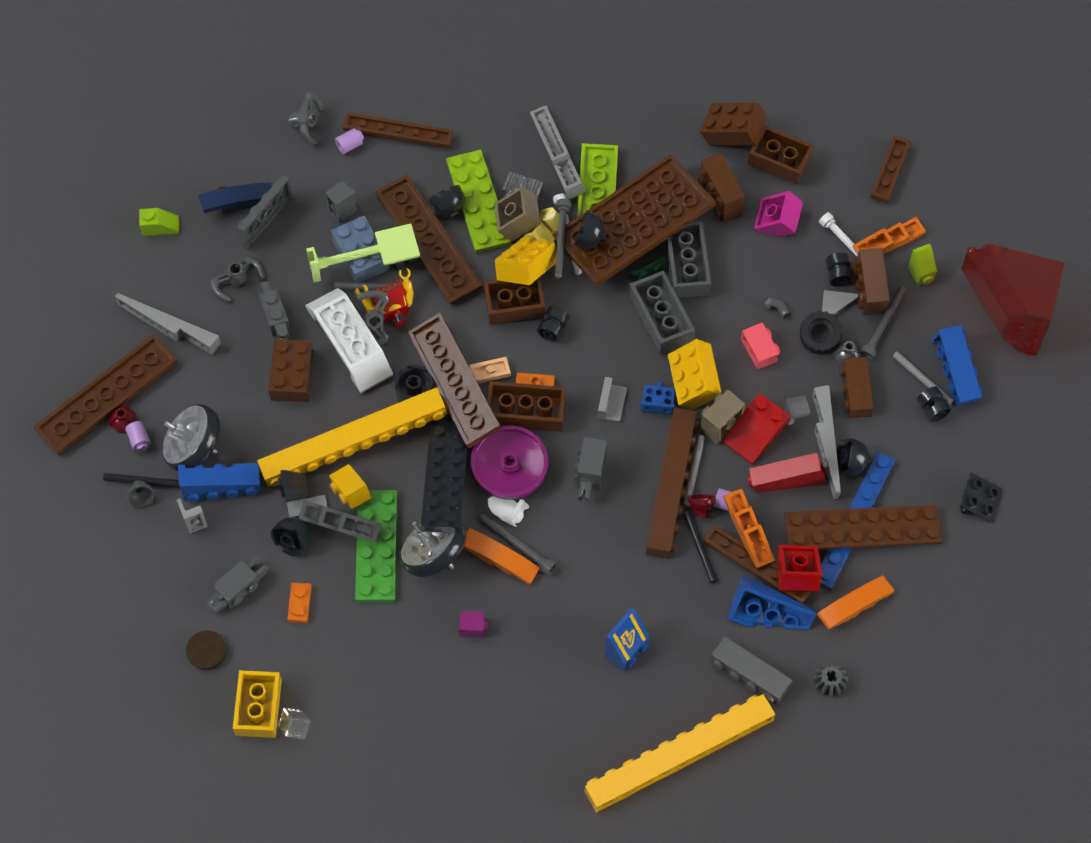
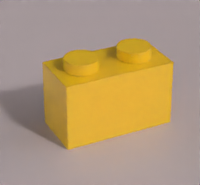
[329,464,371,510]

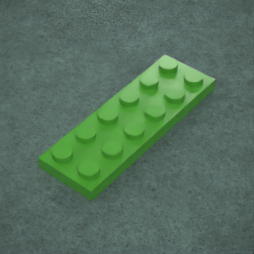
[355,490,397,603]

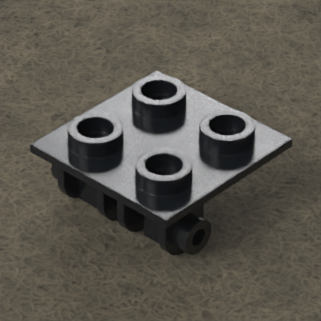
[960,472,1002,523]

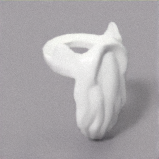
[488,496,529,527]

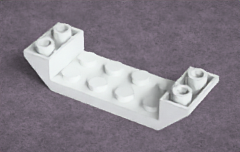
[305,288,394,393]

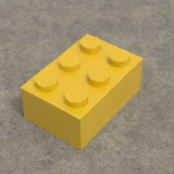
[495,237,556,285]
[668,339,722,410]
[233,670,282,738]

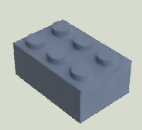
[331,216,390,283]

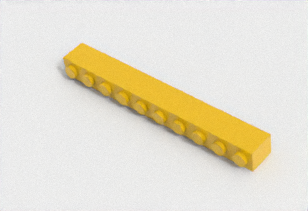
[257,388,447,487]
[585,694,775,813]

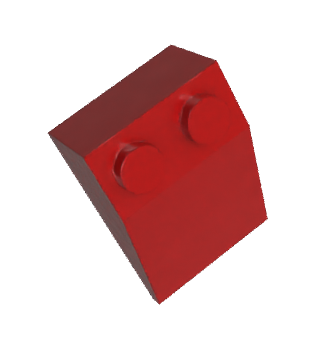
[723,393,790,465]

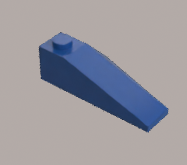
[728,576,817,630]

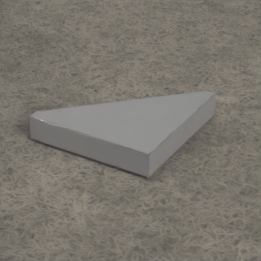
[822,290,858,315]

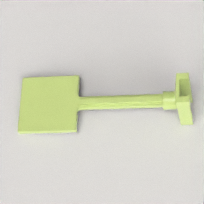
[306,224,420,282]

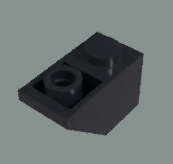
[278,470,310,502]

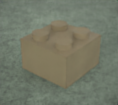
[494,186,540,241]
[700,390,745,445]

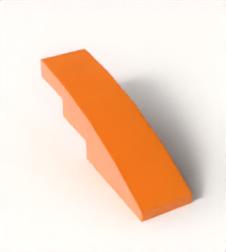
[852,217,926,255]
[723,488,775,568]
[464,528,540,585]
[817,575,895,630]

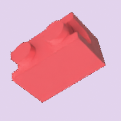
[741,322,780,370]

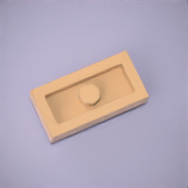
[469,357,511,384]

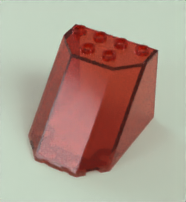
[961,244,1065,356]

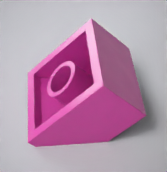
[754,191,803,237]

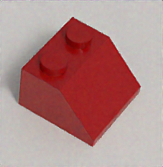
[777,545,822,591]

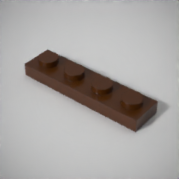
[870,136,911,204]

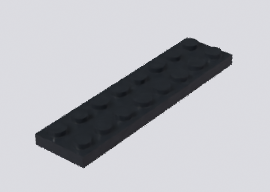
[421,412,468,533]

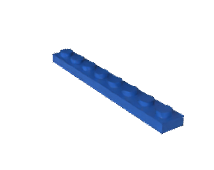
[820,452,896,591]

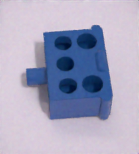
[640,382,675,415]

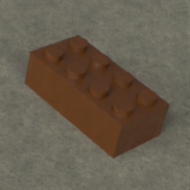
[487,381,566,431]

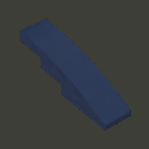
[198,182,272,214]

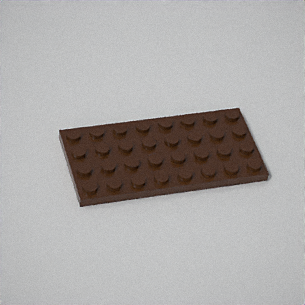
[552,154,716,287]

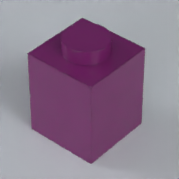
[459,611,488,638]

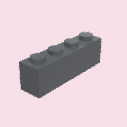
[710,636,792,705]

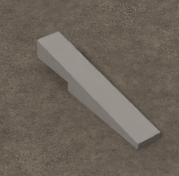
[530,105,585,199]
[115,293,221,355]
[812,385,841,500]

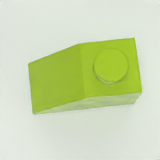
[139,208,180,236]
[908,244,937,286]

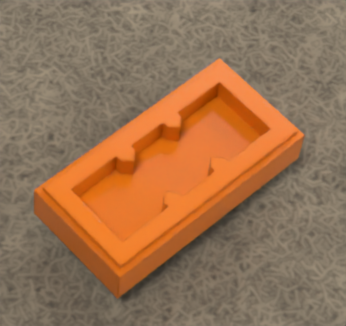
[516,373,555,386]

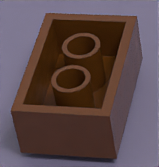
[700,103,767,145]
[748,125,814,185]
[698,153,745,222]
[853,247,890,315]
[484,277,545,325]
[268,339,314,402]

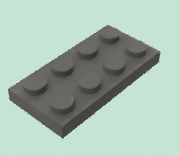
[237,175,292,249]

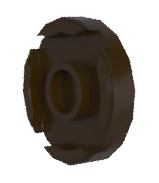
[186,630,226,670]

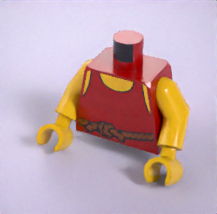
[355,268,414,327]

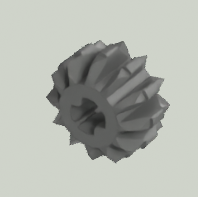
[813,662,848,697]

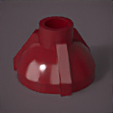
[109,406,137,433]
[688,494,716,518]

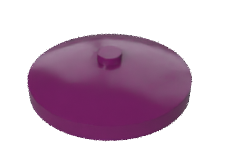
[471,426,548,500]

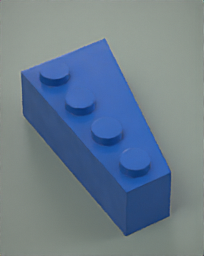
[931,325,983,406]
[178,463,262,502]

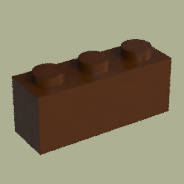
[839,357,874,418]

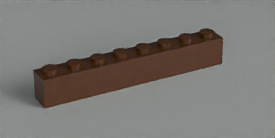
[646,407,699,559]

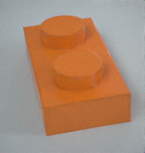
[287,583,312,624]

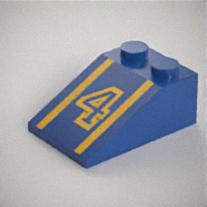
[605,607,649,671]

